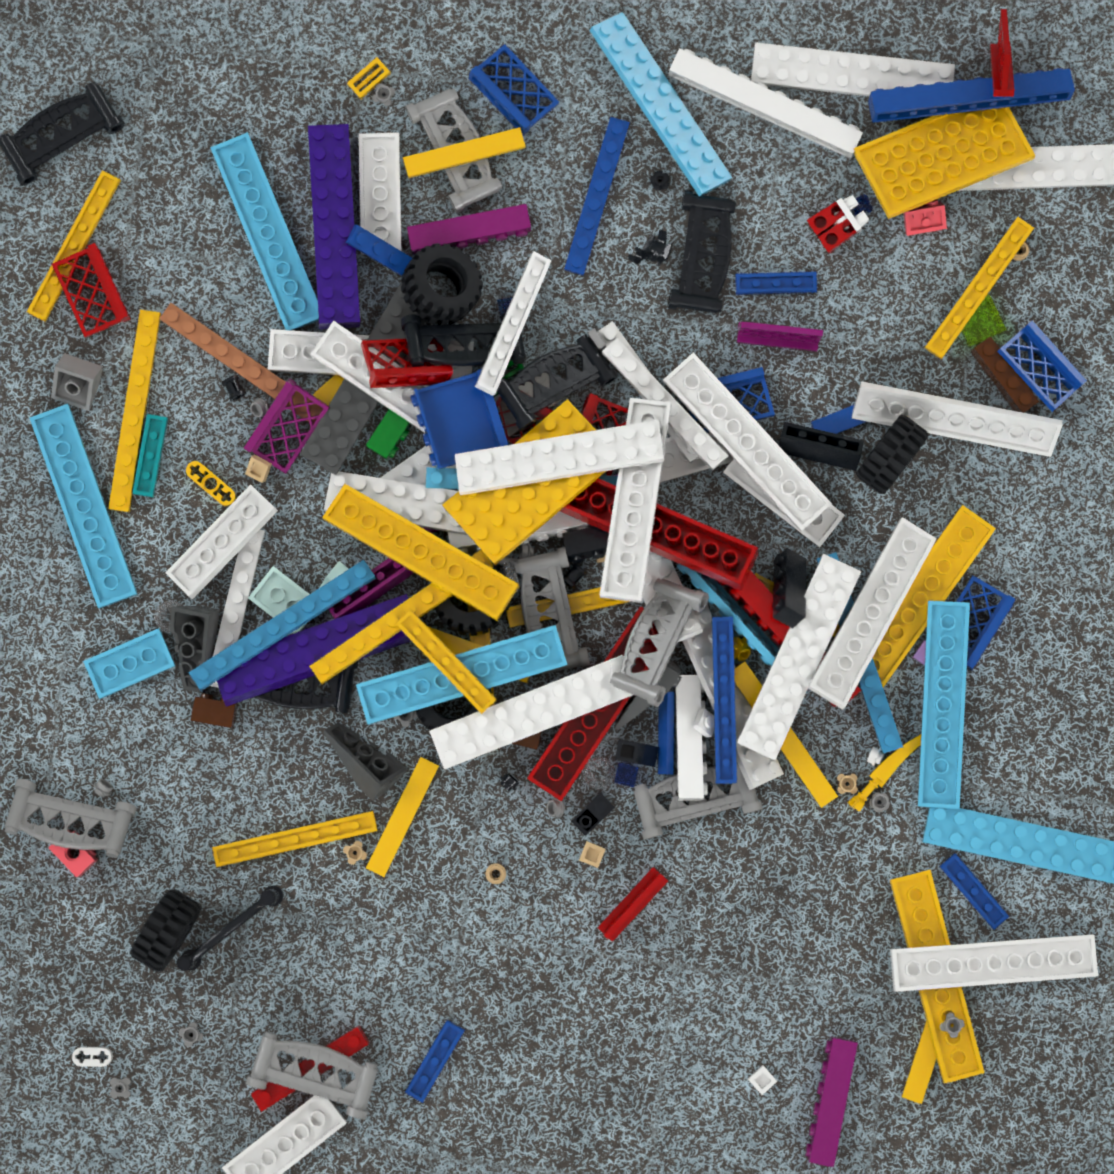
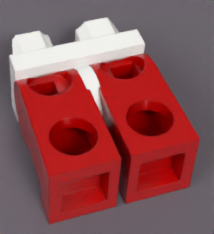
[807,195,869,254]

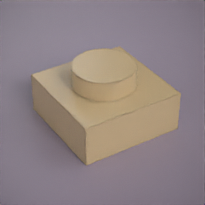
[245,455,272,483]
[579,841,606,868]

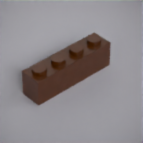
[971,336,1039,413]

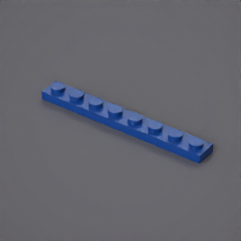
[564,117,630,276]
[712,617,737,784]

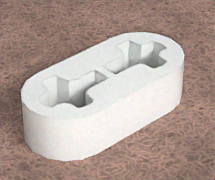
[72,1047,113,1067]

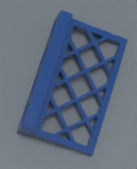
[469,44,559,136]
[997,320,1087,412]
[688,367,775,433]
[956,575,1016,671]

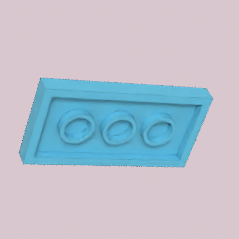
[83,628,176,699]

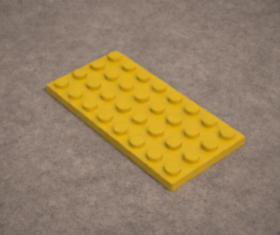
[853,107,1035,219]
[442,399,606,565]

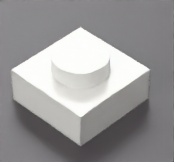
[693,708,715,738]
[748,1065,777,1095]

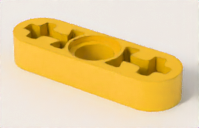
[186,461,236,506]

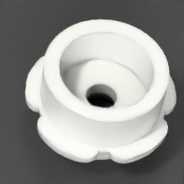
[867,747,884,766]

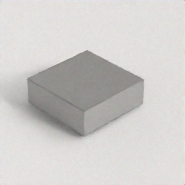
[588,328,606,351]

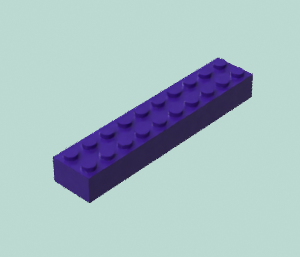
[308,124,360,329]
[217,594,411,707]

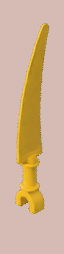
[847,734,921,812]

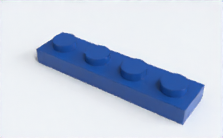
[345,225,412,276]

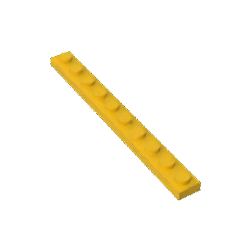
[108,310,161,513]
[310,550,494,684]

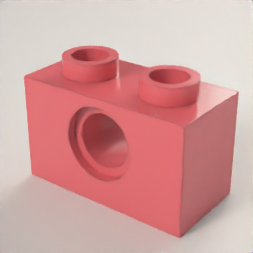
[48,830,98,878]

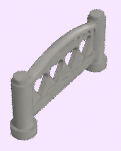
[405,88,502,214]
[514,547,591,674]
[610,578,709,707]
[634,761,763,840]
[4,779,137,858]
[245,1031,378,1120]

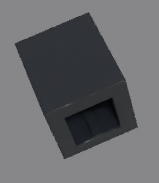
[615,739,659,767]
[571,792,615,836]

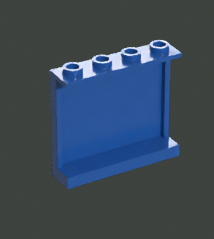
[410,369,508,470]

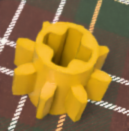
[733,636,752,662]

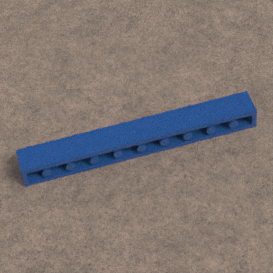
[868,68,1075,123]

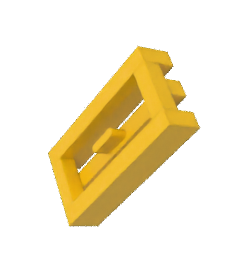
[347,57,391,100]

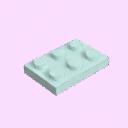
[248,566,310,634]

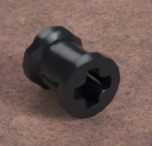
[221,375,247,401]
[563,563,587,589]

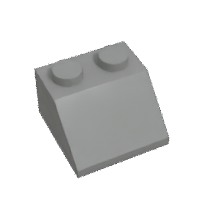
[51,353,103,411]

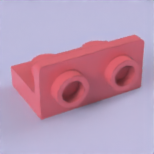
[903,199,947,236]

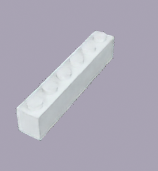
[675,675,708,801]

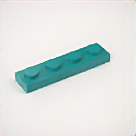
[132,414,168,498]

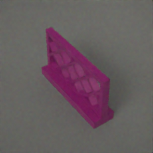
[737,321,823,352]
[244,378,330,474]

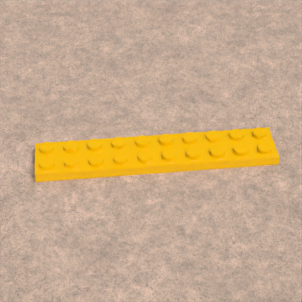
[322,484,519,621]
[873,505,996,687]
[890,870,985,1083]

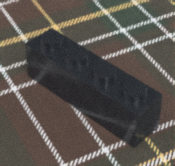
[778,422,864,471]
[562,526,609,563]
[772,548,806,628]

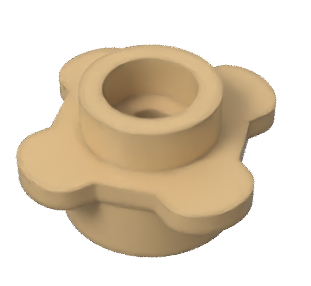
[837,774,858,794]
[343,841,367,865]

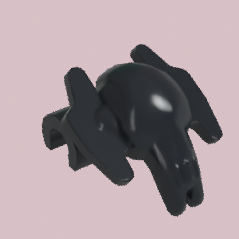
[628,229,672,267]

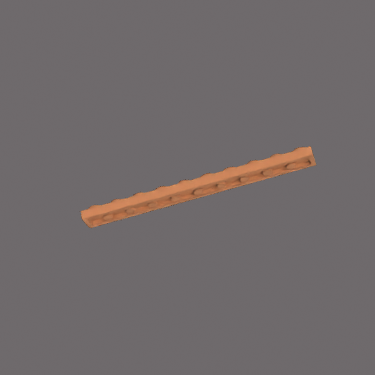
[159,303,323,424]

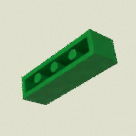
[366,409,411,461]

